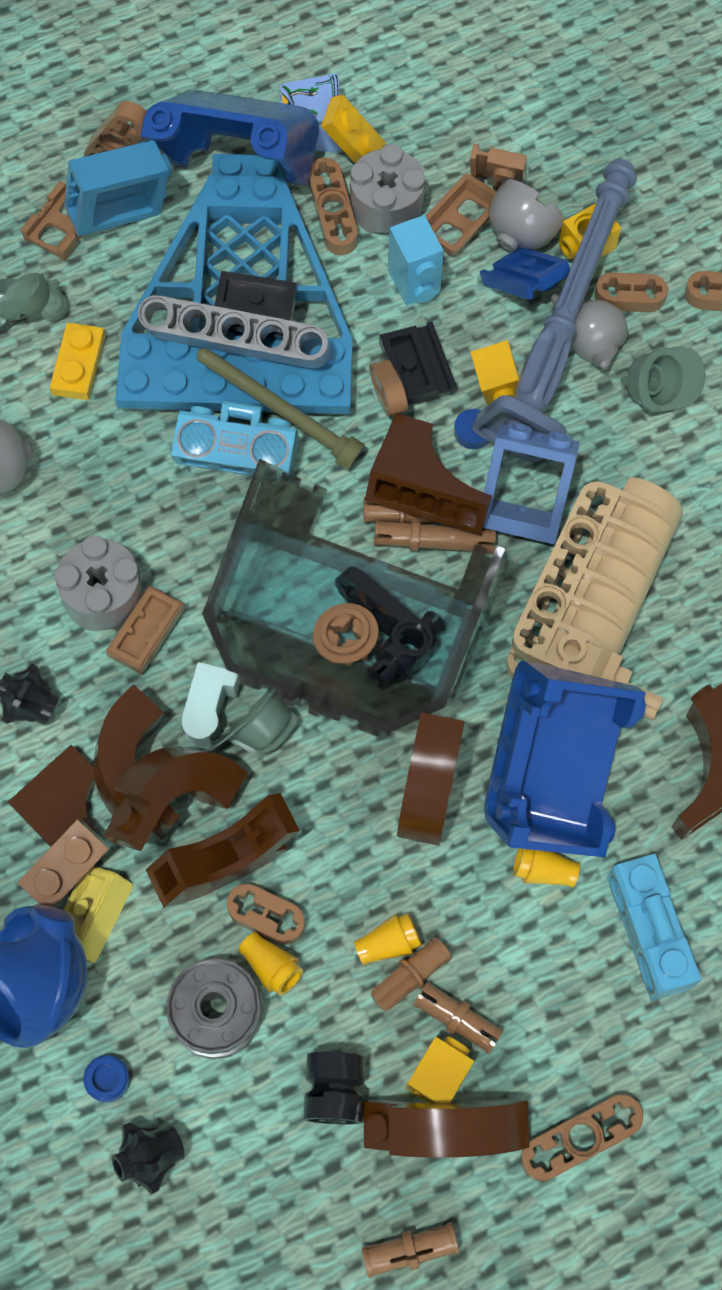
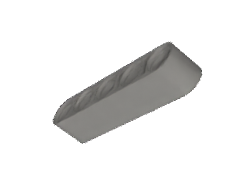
[138,295,331,368]

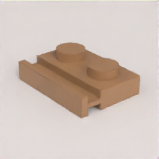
[470,144,527,191]

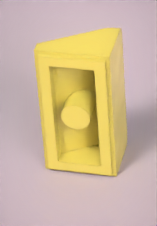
[63,866,133,963]

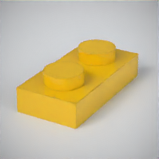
[321,94,386,164]
[49,322,106,401]

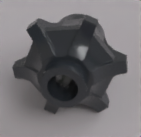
[0,664,60,726]
[112,1122,184,1195]

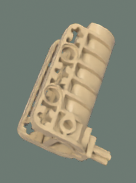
[506,477,683,720]

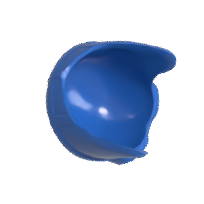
[0,905,88,1048]

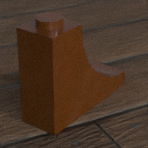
[365,413,492,535]
[672,684,722,840]

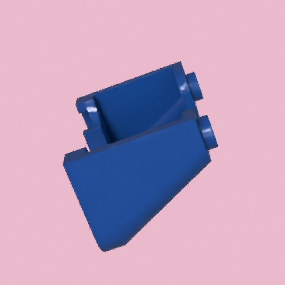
[140,90,319,186]
[484,661,646,857]

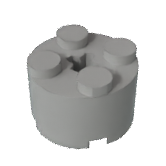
[350,144,425,236]
[55,535,143,631]

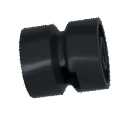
[303,1052,366,1125]

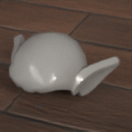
[551,294,629,368]

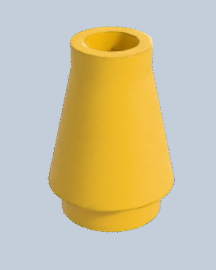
[513,848,580,888]
[354,913,422,965]
[238,932,303,996]

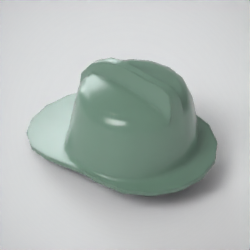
[621,347,706,412]
[206,680,298,754]

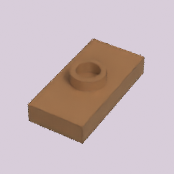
[106,585,185,675]

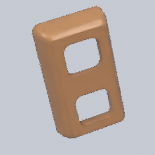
[426,174,496,257]

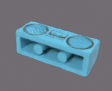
[171,400,299,482]
[607,853,702,1001]

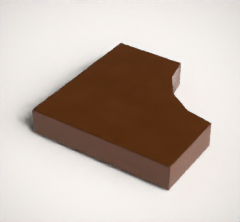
[8,745,98,847]

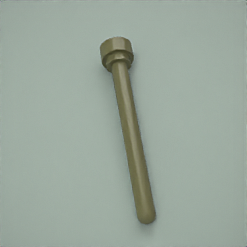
[196,348,365,470]

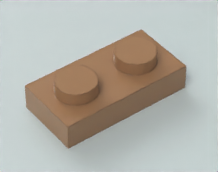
[17,818,111,907]

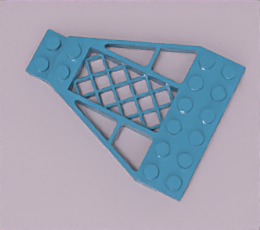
[115,154,352,414]

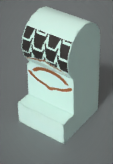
[181,662,241,748]

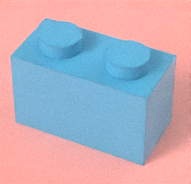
[388,215,444,306]

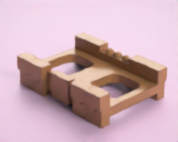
[20,181,83,261]

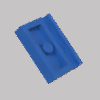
[480,248,570,300]

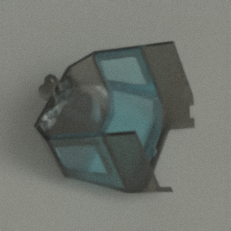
[202,459,512,737]

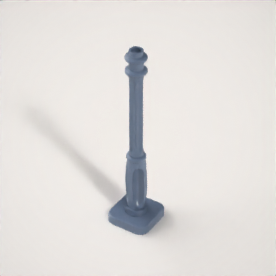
[472,159,637,462]

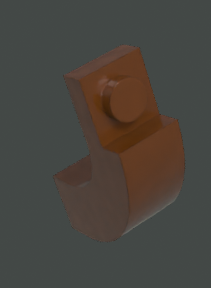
[93,684,180,840]
[397,712,465,846]
[103,746,248,851]
[146,793,300,908]
[363,1097,529,1158]

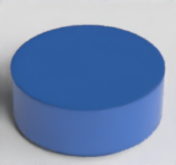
[454,409,489,450]
[83,1055,130,1103]

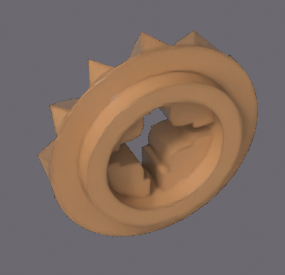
[313,603,380,667]

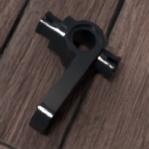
[335,566,446,689]

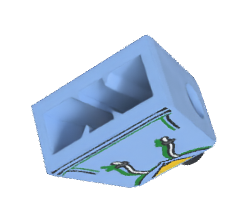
[281,74,342,153]

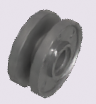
[166,958,263,1060]

